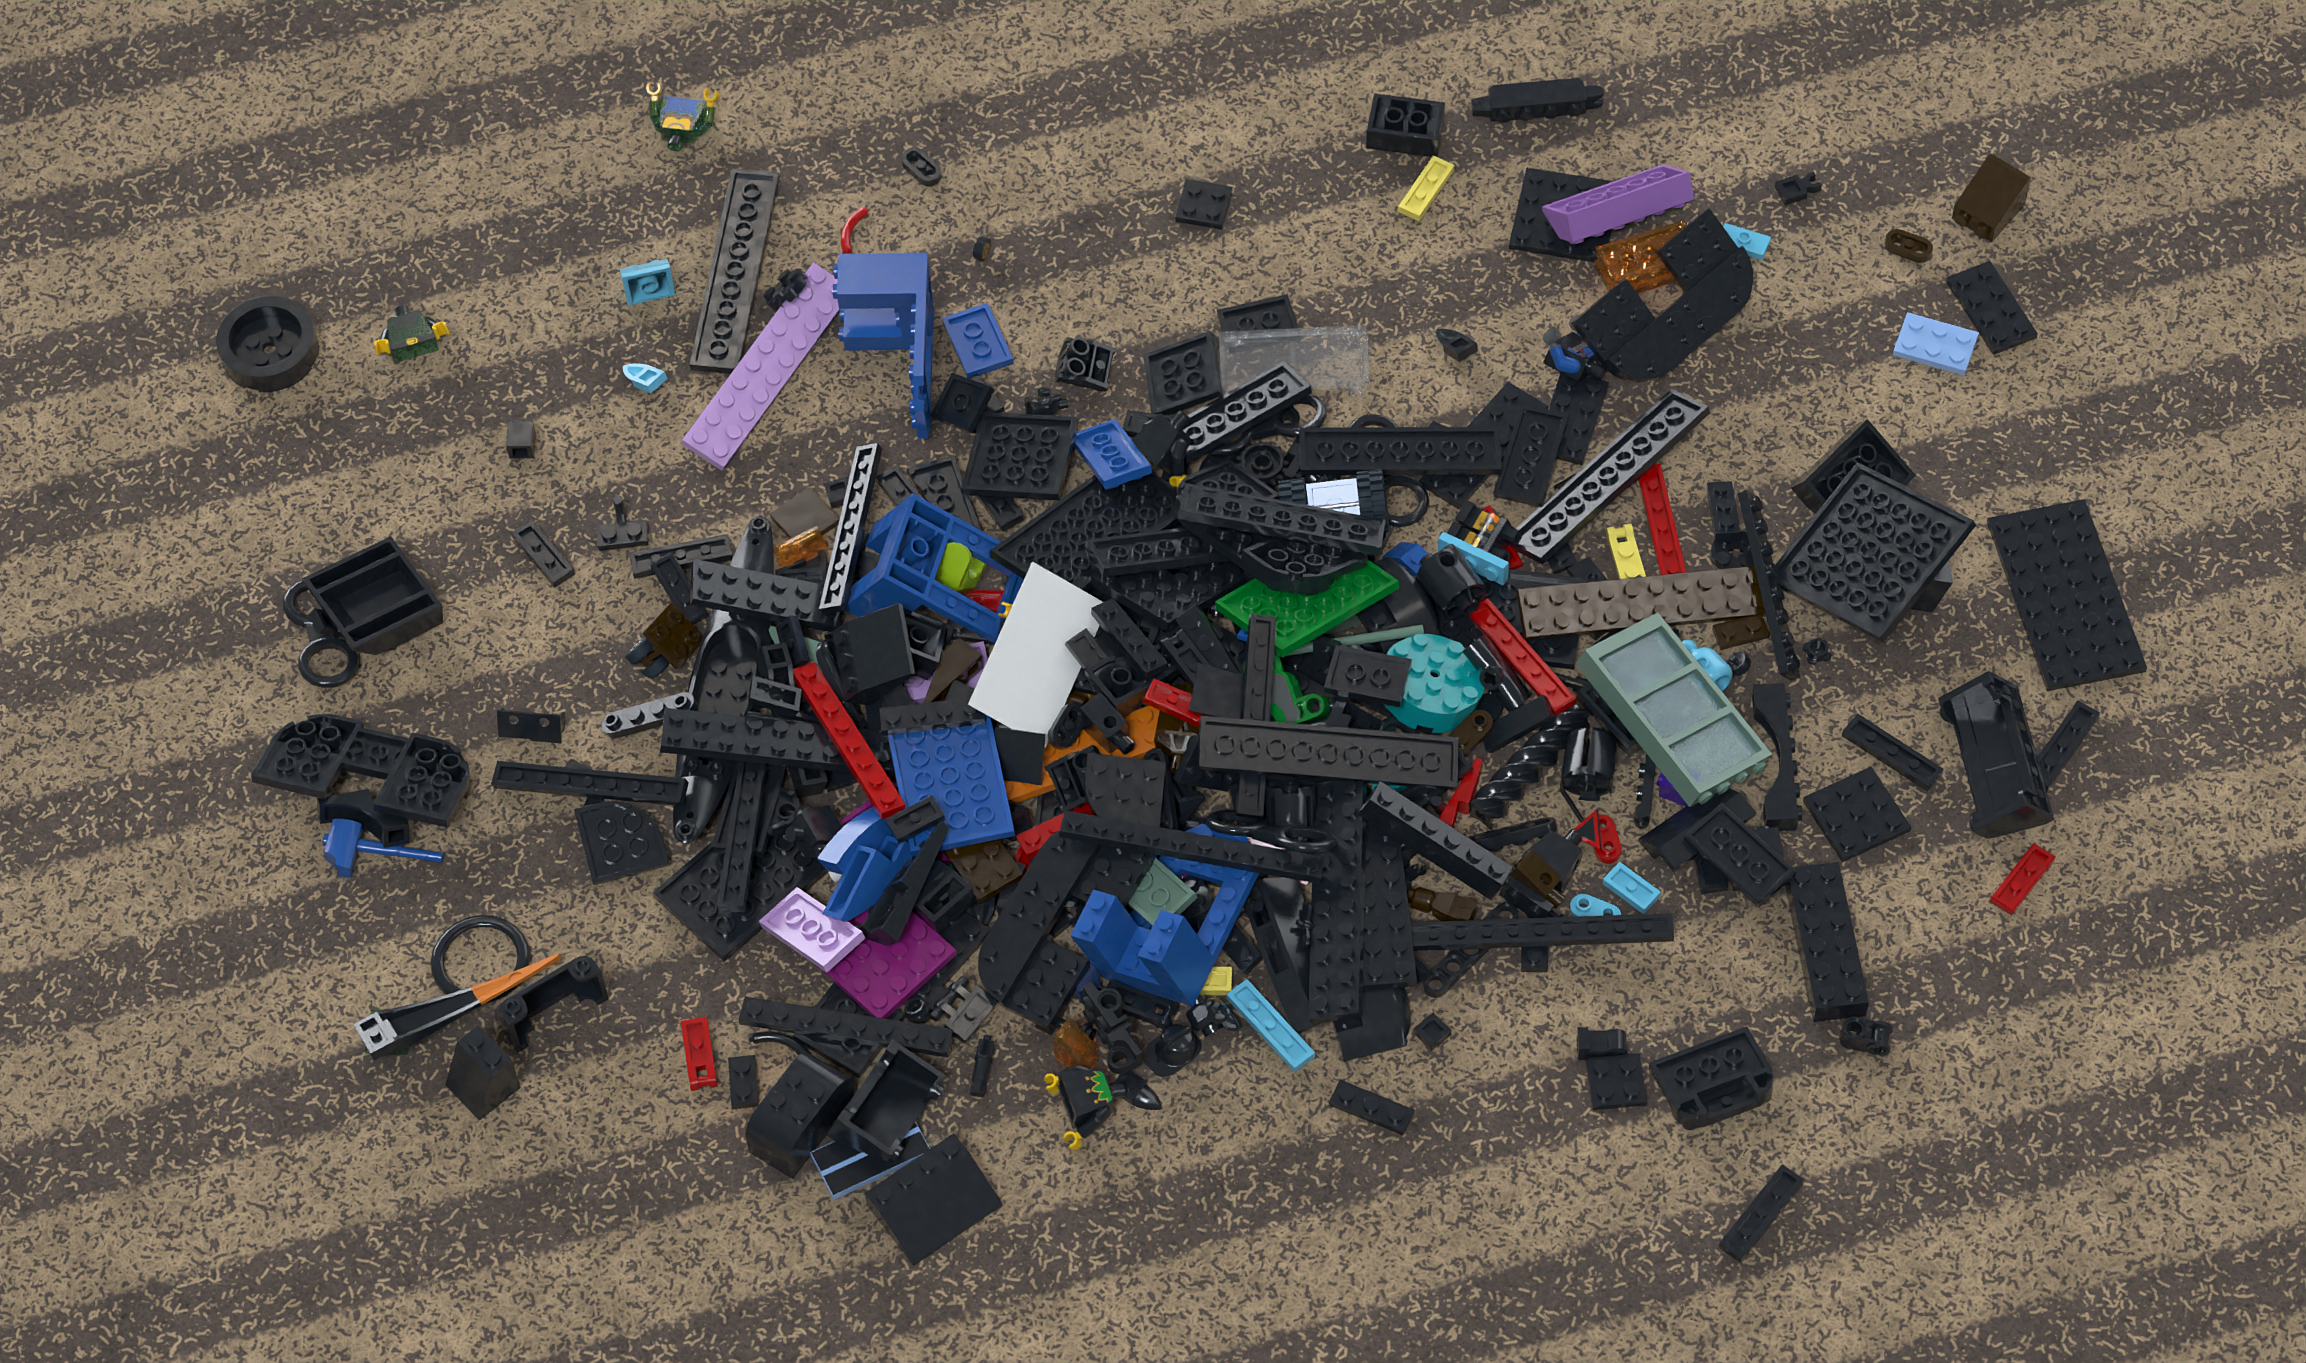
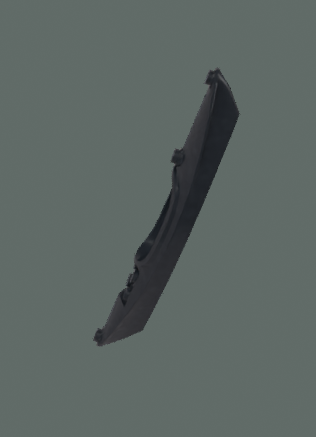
[673,516,774,844]

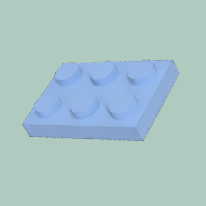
[1893,312,1979,376]

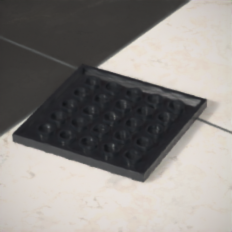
[1775,462,1976,642]

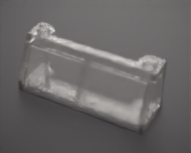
[1218,325,1370,395]

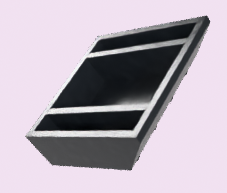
[302,536,443,655]

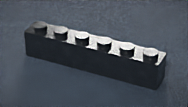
[1358,781,1513,900]

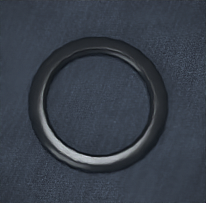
[430,915,530,1004]

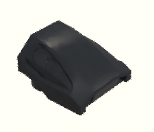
[1054,337,1116,392]
[1044,745,1101,813]

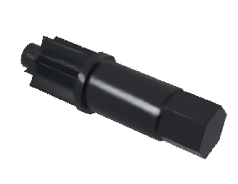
[969,1035,995,1098]

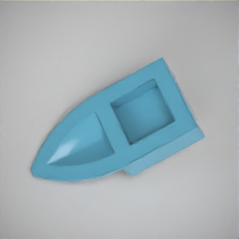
[623,364,667,393]

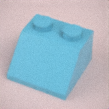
[620,259,675,305]

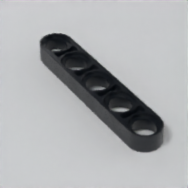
[1423,902,1518,998]

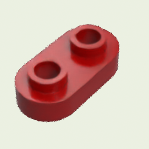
[1593,814,1622,864]

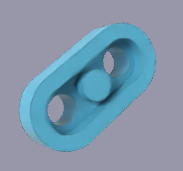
[1570,894,1621,917]

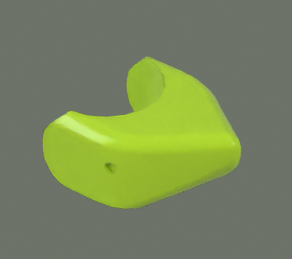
[934,542,987,595]

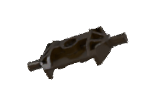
[1154,682,1199,773]

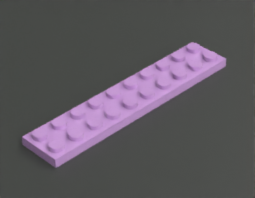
[681,262,840,470]

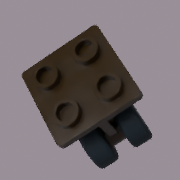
[625,603,703,679]

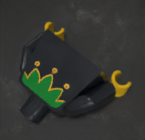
[1044,1064,1125,1150]

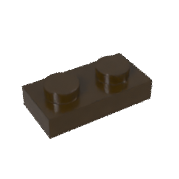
[1712,614,1770,650]

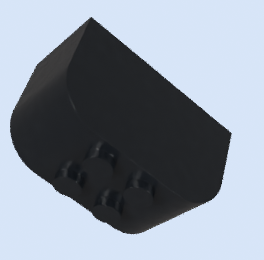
[745,1052,855,1179]

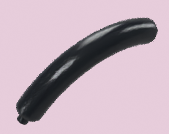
[749,1031,810,1056]

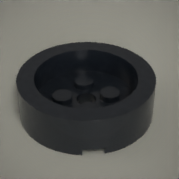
[216,296,319,392]

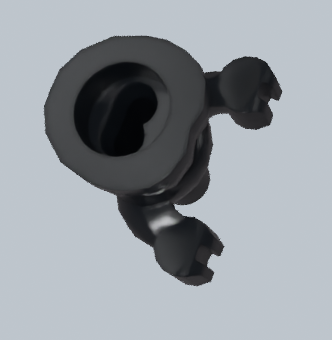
[1024,387,1068,416]

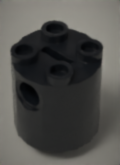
[1417,544,1487,619]

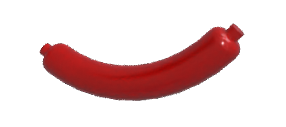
[841,207,869,254]

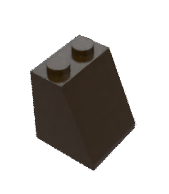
[1952,153,2031,242]

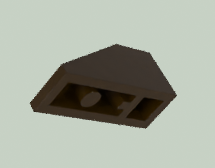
[924,638,983,703]

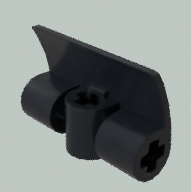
[1462,633,1532,713]

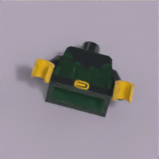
[374,305,450,364]

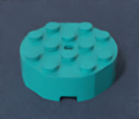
[1384,633,1484,733]

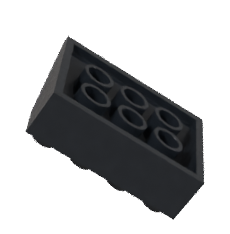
[1791,419,1916,513]
[865,1133,1003,1266]

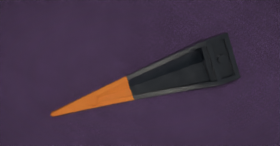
[353,954,561,1061]

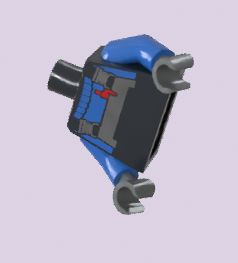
[1543,313,1607,381]

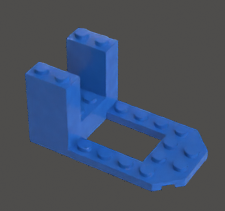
[833,253,934,439]
[846,493,1024,643]
[1070,824,1259,1006]

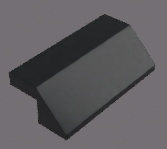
[1638,788,1756,872]

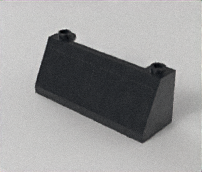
[1938,671,2054,839]

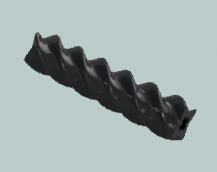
[1469,704,1590,830]

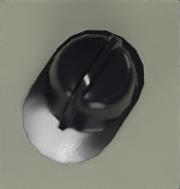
[1142,1024,1202,1077]

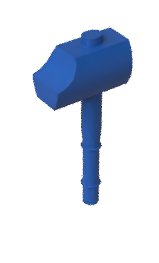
[322,819,444,878]

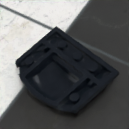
[1356,557,1439,654]
[1332,987,1411,1062]

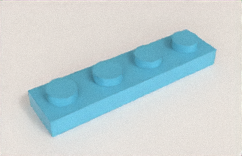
[1226,979,1315,1073]

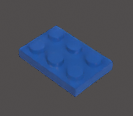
[942,303,1014,378]

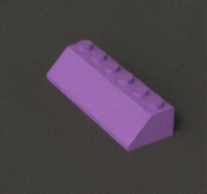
[1542,164,1694,244]

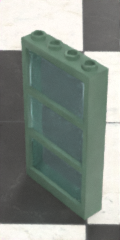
[1575,613,1772,807]

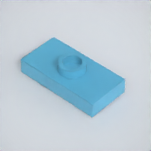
[1723,223,1771,260]

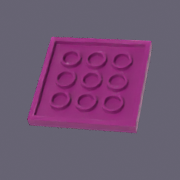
[814,902,957,1019]

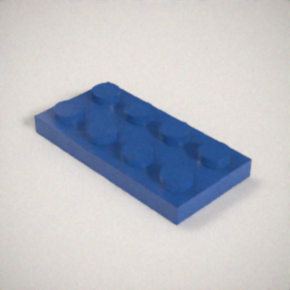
[1073,419,1152,489]

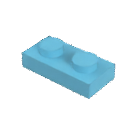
[1603,862,1661,914]

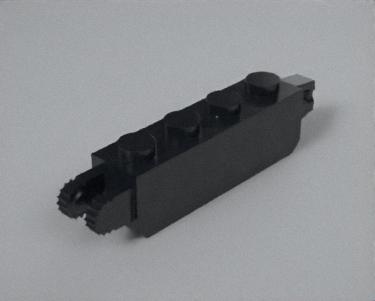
[1471,78,1604,123]

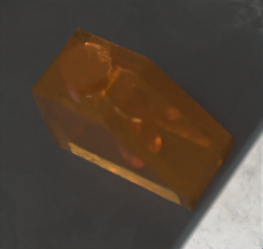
[1053,1018,1098,1068]

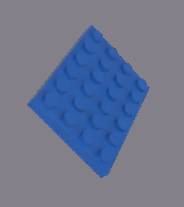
[888,714,1015,857]

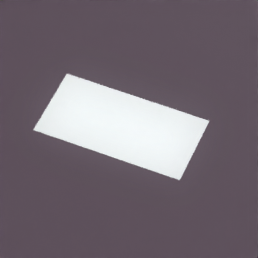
[968,562,1103,748]

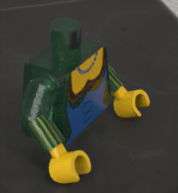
[646,83,720,151]

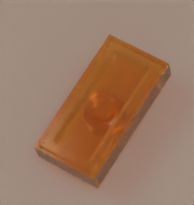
[774,526,828,568]

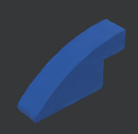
[817,807,894,875]
[822,835,912,922]

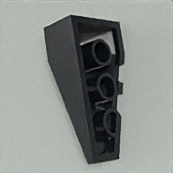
[1085,645,1182,717]

